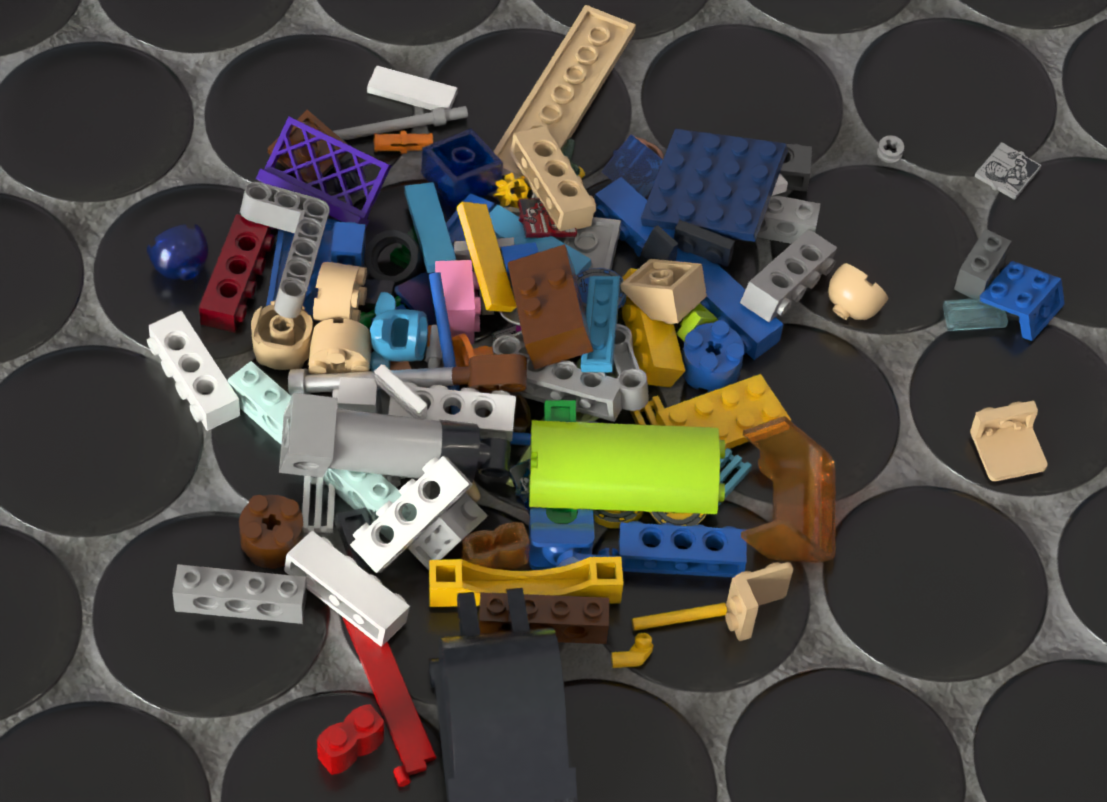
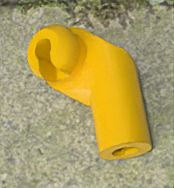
[611,633,654,668]

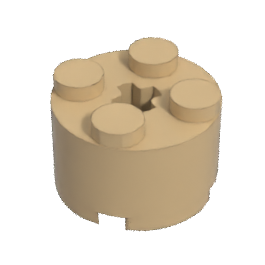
[313,262,367,323]
[251,300,313,370]
[308,319,372,374]

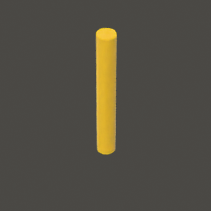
[631,603,727,631]

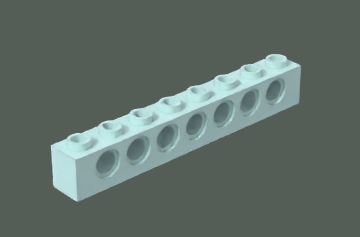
[228,361,417,541]

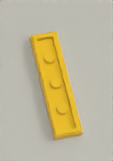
[457,202,517,312]

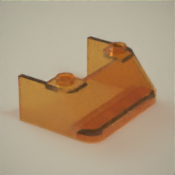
[741,416,835,563]

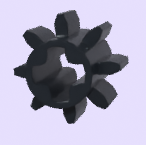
[332,158,369,191]

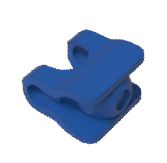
[529,507,594,570]

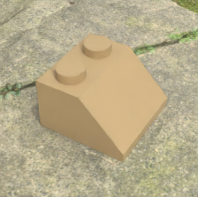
[620,259,707,324]

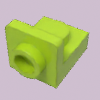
[676,303,718,342]

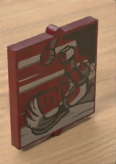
[517,198,577,238]

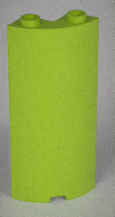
[529,420,725,514]

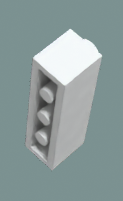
[284,531,410,647]

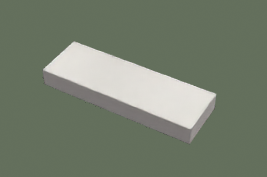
[367,66,457,110]

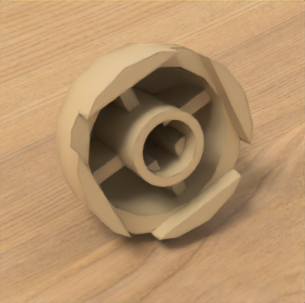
[828,263,889,320]

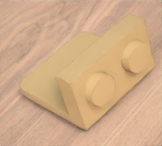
[970,401,1048,481]
[725,562,793,641]

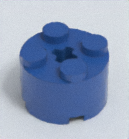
[682,321,744,393]

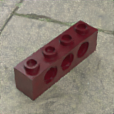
[199,214,275,333]

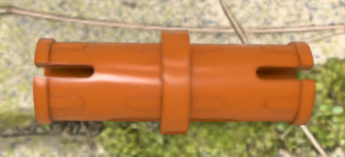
[374,131,433,154]

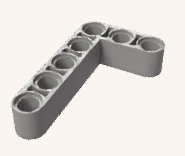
[240,182,329,318]

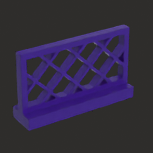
[256,116,391,230]

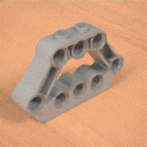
[492,315,649,422]

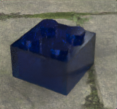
[421,128,503,208]

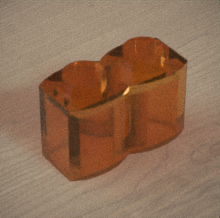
[462,522,530,570]

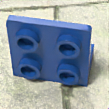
[980,261,1065,341]

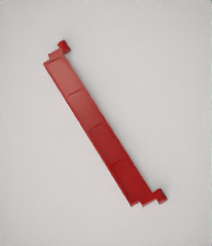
[342,617,436,787]

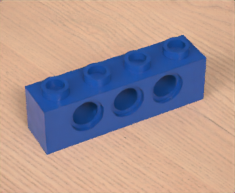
[618,521,747,577]

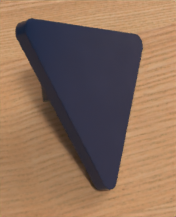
[395,271,437,325]

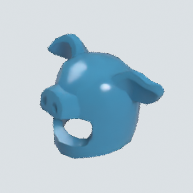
[370,292,428,371]

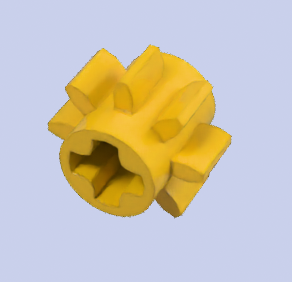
[493,173,531,208]

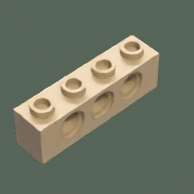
[510,126,596,231]

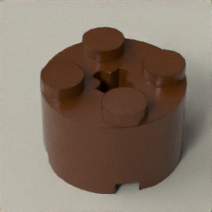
[239,495,304,569]

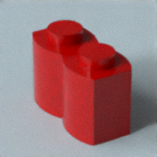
[317,704,384,775]

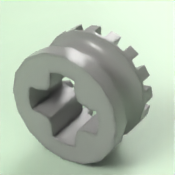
[877,135,904,163]

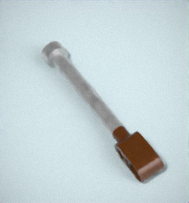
[288,354,527,396]

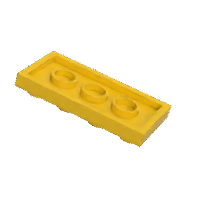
[655,374,791,450]

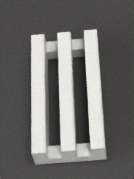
[374,364,427,419]
[302,476,335,533]

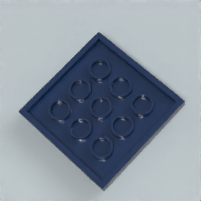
[641,129,788,242]

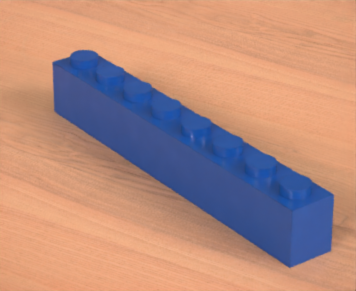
[594,177,783,360]

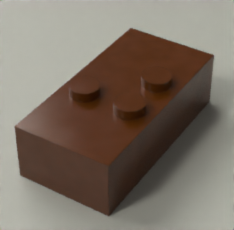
[507,244,594,369]

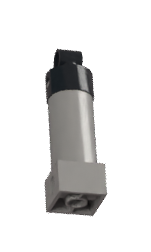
[279,393,511,483]

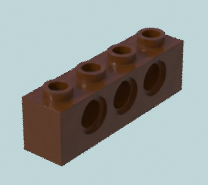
[479,592,609,644]

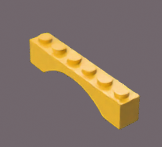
[429,557,623,607]

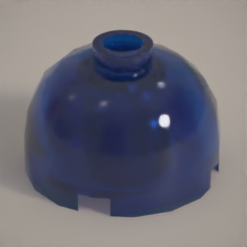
[147,224,209,280]

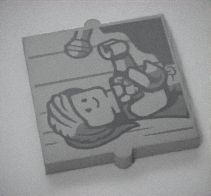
[975,142,1042,200]

